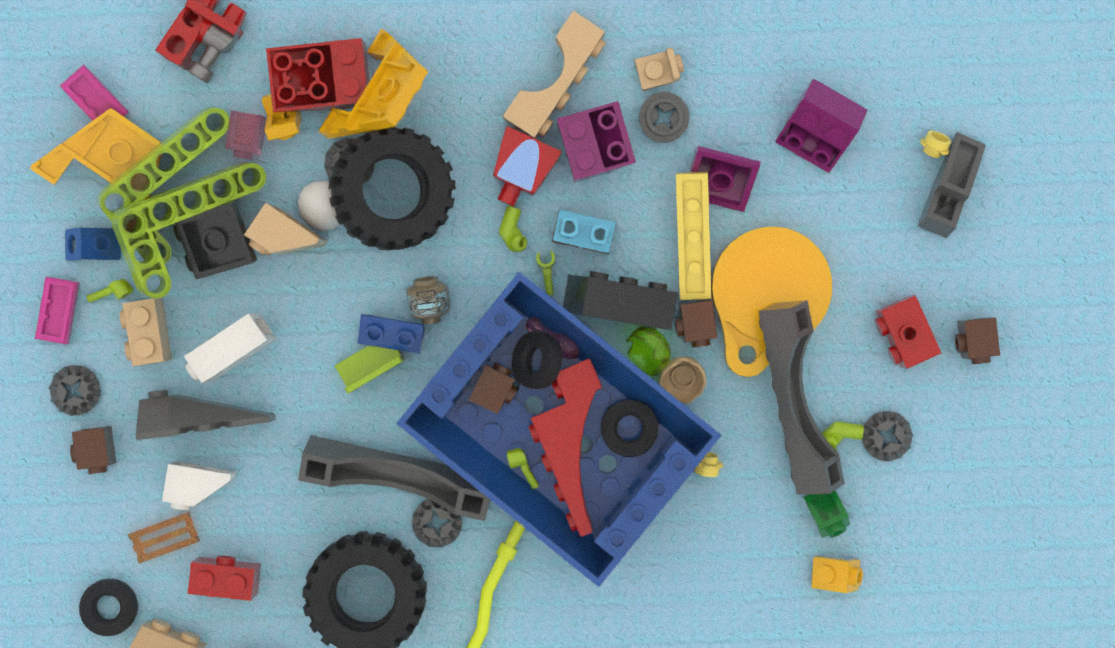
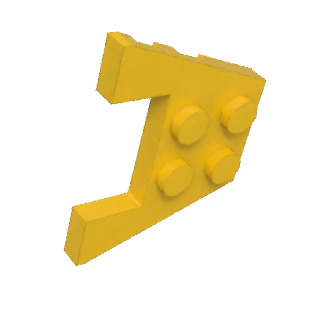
[318,29,428,139]
[30,108,163,232]

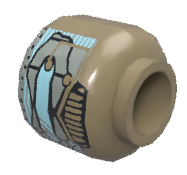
[407,276,450,324]

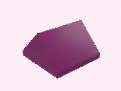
[689,146,761,212]

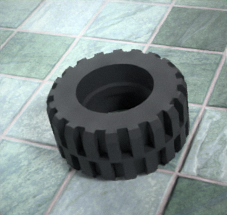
[328,126,456,251]
[302,531,427,648]

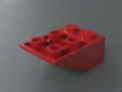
[266,38,370,113]

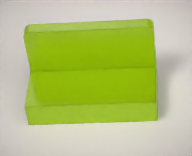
[334,345,405,394]

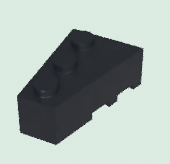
[563,271,677,330]

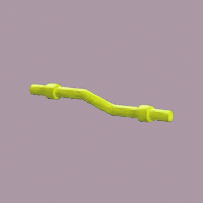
[466,520,525,648]

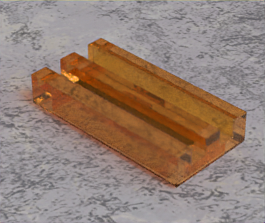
[128,512,200,564]

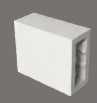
[184,313,277,383]

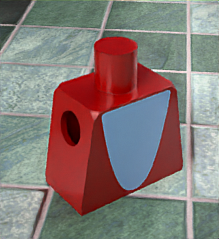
[493,126,562,207]

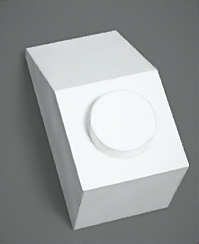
[162,461,237,510]

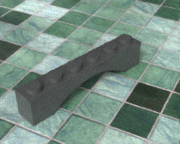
[758,300,845,494]
[298,435,490,521]

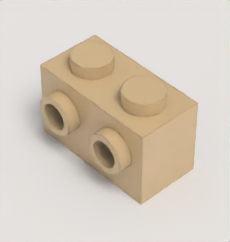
[120,298,172,366]

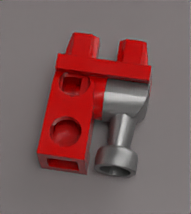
[155,0,247,83]

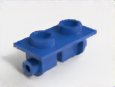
[358,314,425,354]

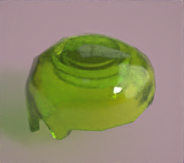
[626,326,671,376]

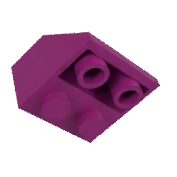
[775,78,868,173]
[557,101,636,183]

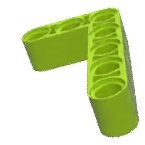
[98,107,230,264]
[111,162,266,299]

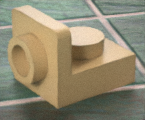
[634,47,684,91]

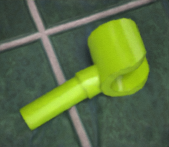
[536,250,555,295]
[87,279,133,302]
[507,448,539,489]

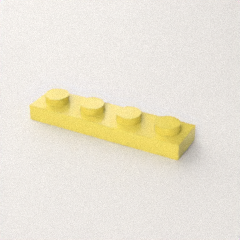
[676,172,711,300]

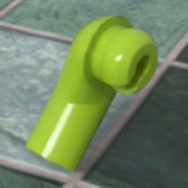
[499,206,528,252]
[822,421,864,450]

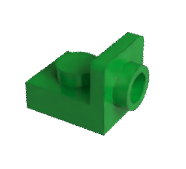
[803,490,850,538]

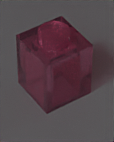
[225,110,267,160]

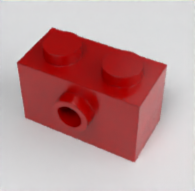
[875,295,941,369]
[188,555,261,601]

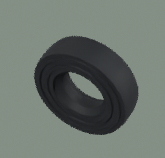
[512,331,562,389]
[601,400,658,457]
[79,579,138,636]

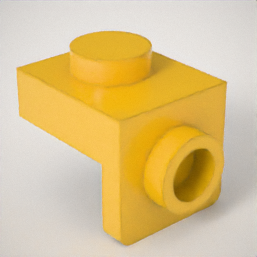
[262,94,302,141]
[811,556,863,593]

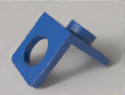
[65,227,121,261]

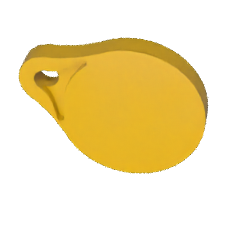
[711,227,832,377]

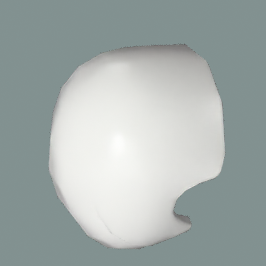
[298,180,340,231]

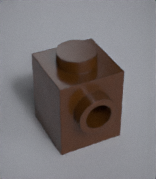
[675,300,717,348]
[955,317,1000,364]
[469,362,518,414]
[70,426,117,474]

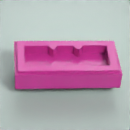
[60,64,129,121]
[35,277,80,344]

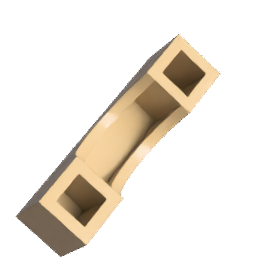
[503,10,606,139]

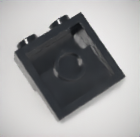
[174,200,257,280]

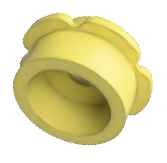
[920,131,951,158]
[694,452,723,477]

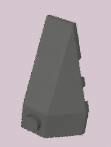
[136,390,275,440]

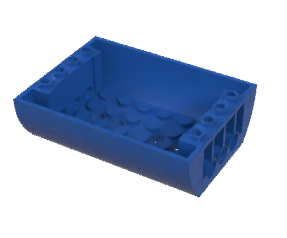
[396,272,722,587]

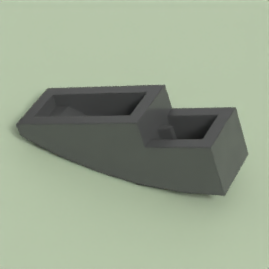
[918,132,986,238]

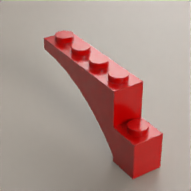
[528,358,603,537]

